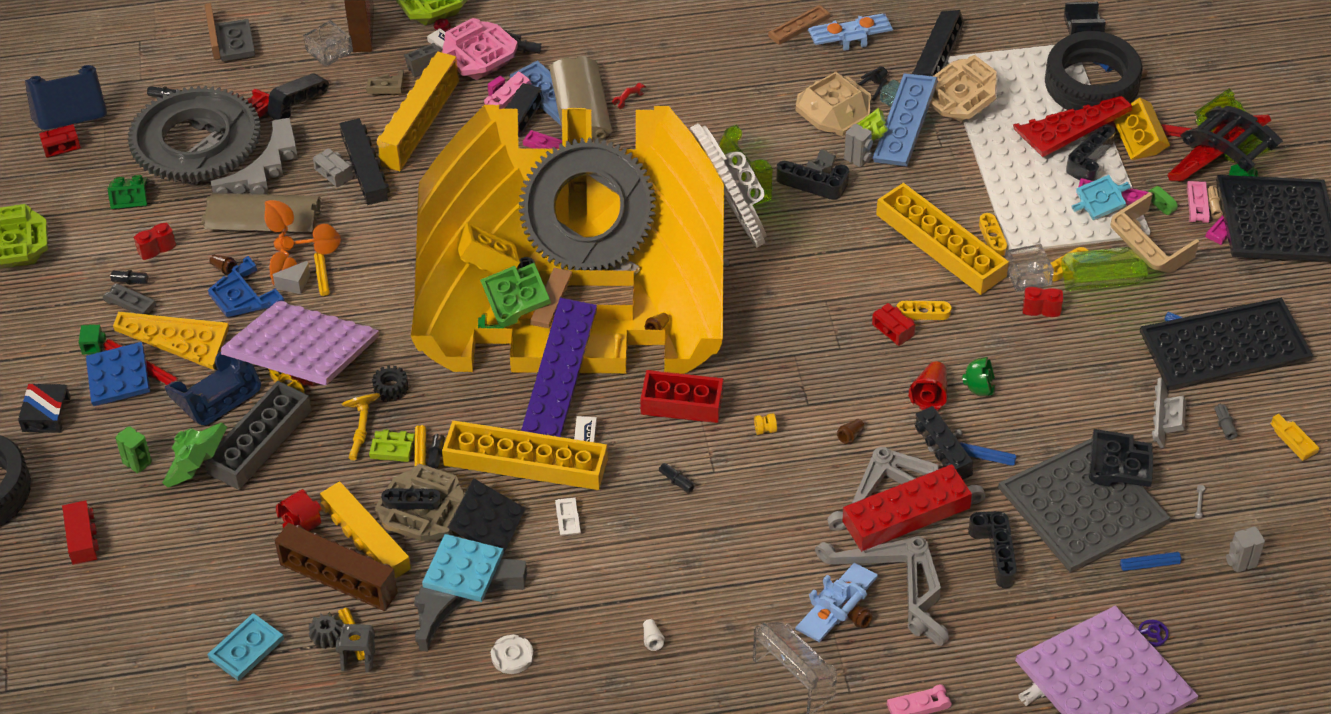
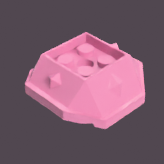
[442,18,518,80]

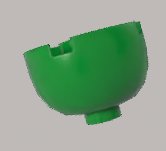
[962,357,995,396]

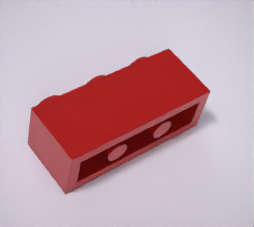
[62,500,99,565]

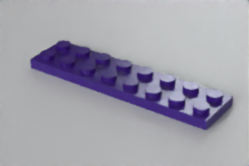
[521,298,597,437]

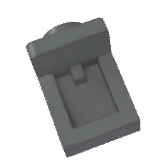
[806,149,836,173]

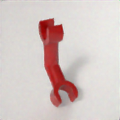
[612,83,646,109]

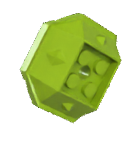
[396,0,468,26]
[0,204,48,269]

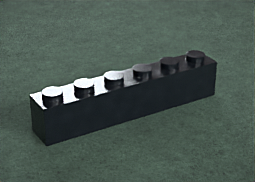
[912,10,964,76]
[339,118,390,206]

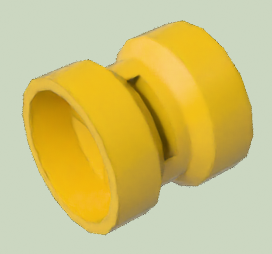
[754,413,777,435]

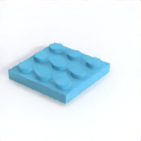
[422,534,503,602]

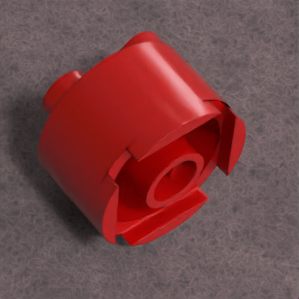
[276,489,322,532]

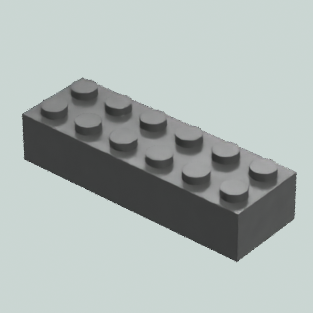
[204,381,312,490]

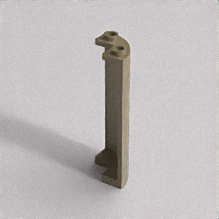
[549,56,612,141]
[202,193,321,232]

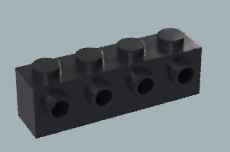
[914,406,973,480]

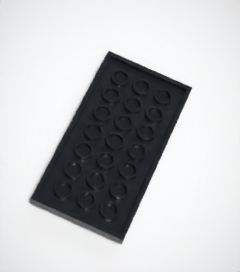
[1140,297,1313,391]

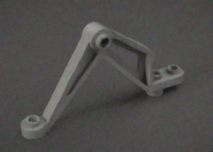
[827,447,985,531]
[815,536,949,646]

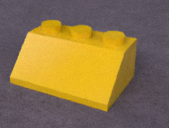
[1113,98,1170,160]
[458,222,520,274]

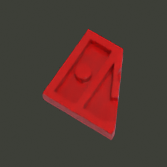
[247,88,269,119]

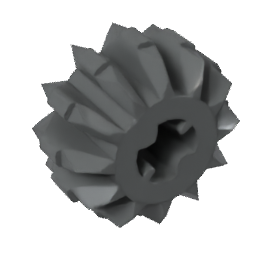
[308,612,344,649]

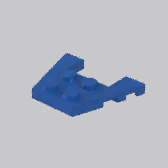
[208,256,284,317]

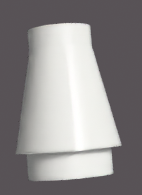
[643,619,665,651]

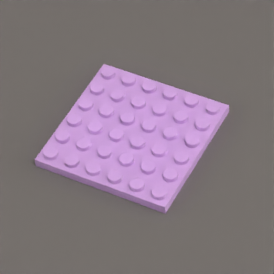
[221,301,379,386]
[1015,606,1198,714]

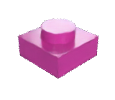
[488,76,505,96]

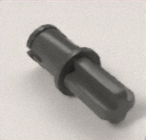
[1214,403,1238,440]

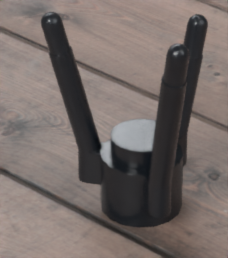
[858,66,888,101]

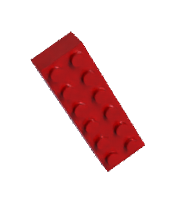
[842,464,972,552]

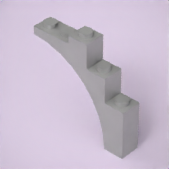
[211,118,298,194]

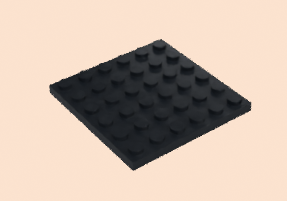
[1216,175,1331,262]

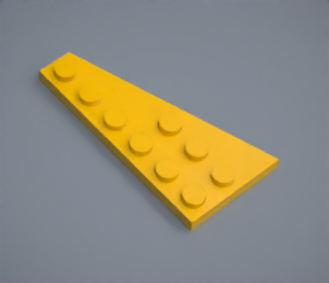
[113,312,229,370]

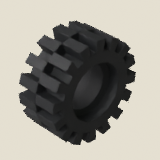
[372,365,408,402]

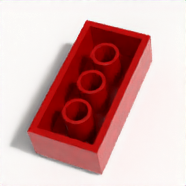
[640,370,723,423]

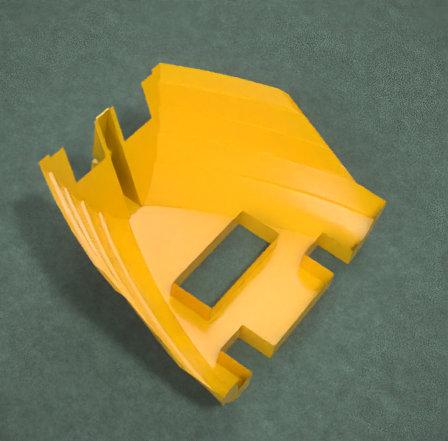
[411,105,724,374]

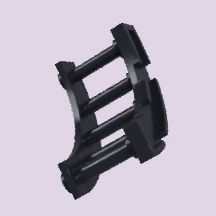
[1180,106,1283,172]

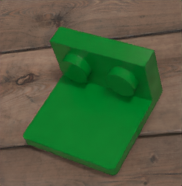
[107,175,148,209]

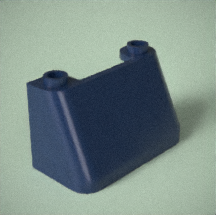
[25,65,107,130]
[164,352,261,426]

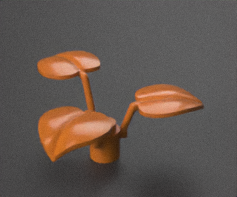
[265,200,341,286]

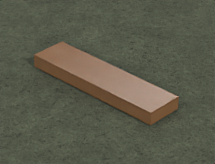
[204,3,221,59]
[768,5,830,45]
[531,268,572,328]

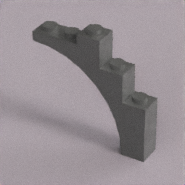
[414,559,527,652]

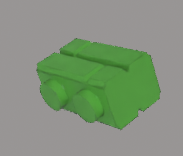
[115,426,152,473]

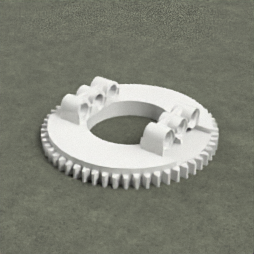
[690,123,767,248]

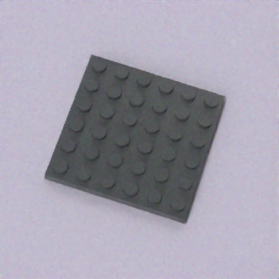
[998,438,1170,572]

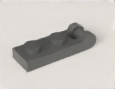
[103,284,156,315]

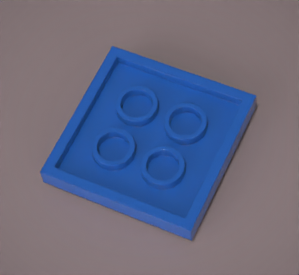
[86,342,150,407]

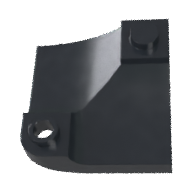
[1089,429,1153,487]

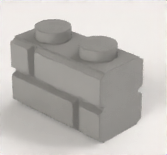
[844,124,873,167]
[313,148,353,188]
[1226,527,1265,573]

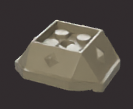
[375,464,464,542]

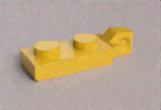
[1270,414,1319,461]

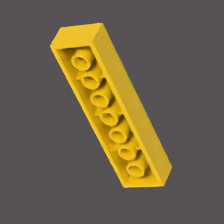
[377,51,459,171]
[876,183,1009,295]
[442,420,608,490]

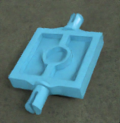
[1071,175,1131,220]

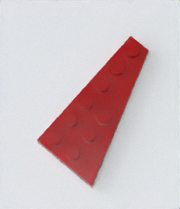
[1013,96,1132,157]
[1167,115,1272,182]

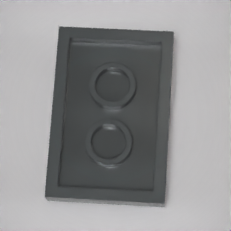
[215,19,255,61]

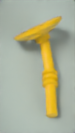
[342,393,380,461]

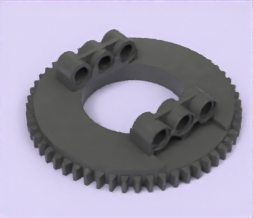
[128,86,261,185]
[519,138,656,270]

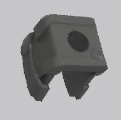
[336,624,376,673]

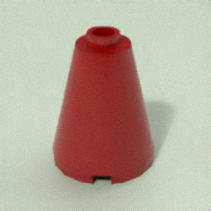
[908,361,948,411]

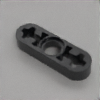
[381,488,441,510]

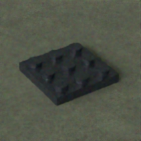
[447,478,526,554]

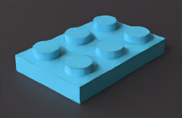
[207,613,284,681]

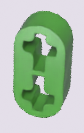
[1148,186,1178,215]

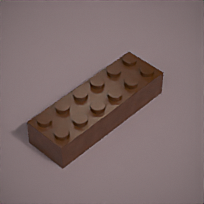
[274,523,398,611]

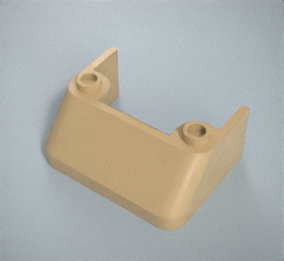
[1110,192,1199,273]

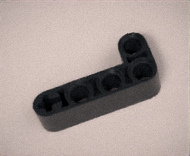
[267,73,329,120]
[1066,125,1115,181]
[776,161,849,200]
[968,511,1017,588]

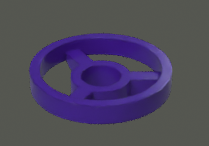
[1138,620,1168,647]

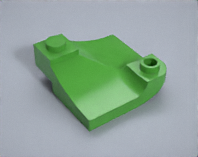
[480,263,551,327]
[162,422,227,488]

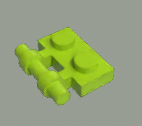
[857,108,888,141]
[369,429,415,462]

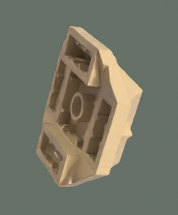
[930,55,998,122]
[796,72,871,136]

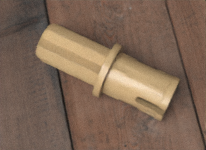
[1207,186,1223,218]

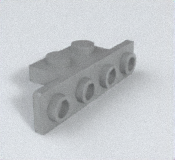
[1152,377,1186,448]

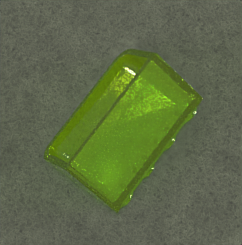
[1061,247,1148,291]

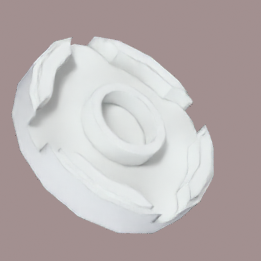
[491,634,533,674]

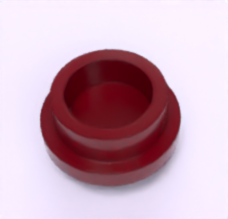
[434,18,451,32]

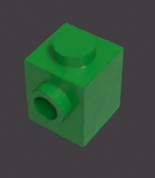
[78,324,106,355]

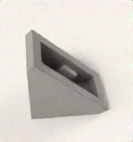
[273,261,311,294]

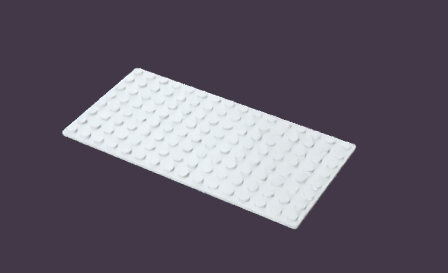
[945,45,1150,253]

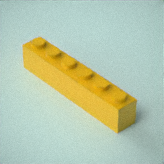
[320,481,411,578]

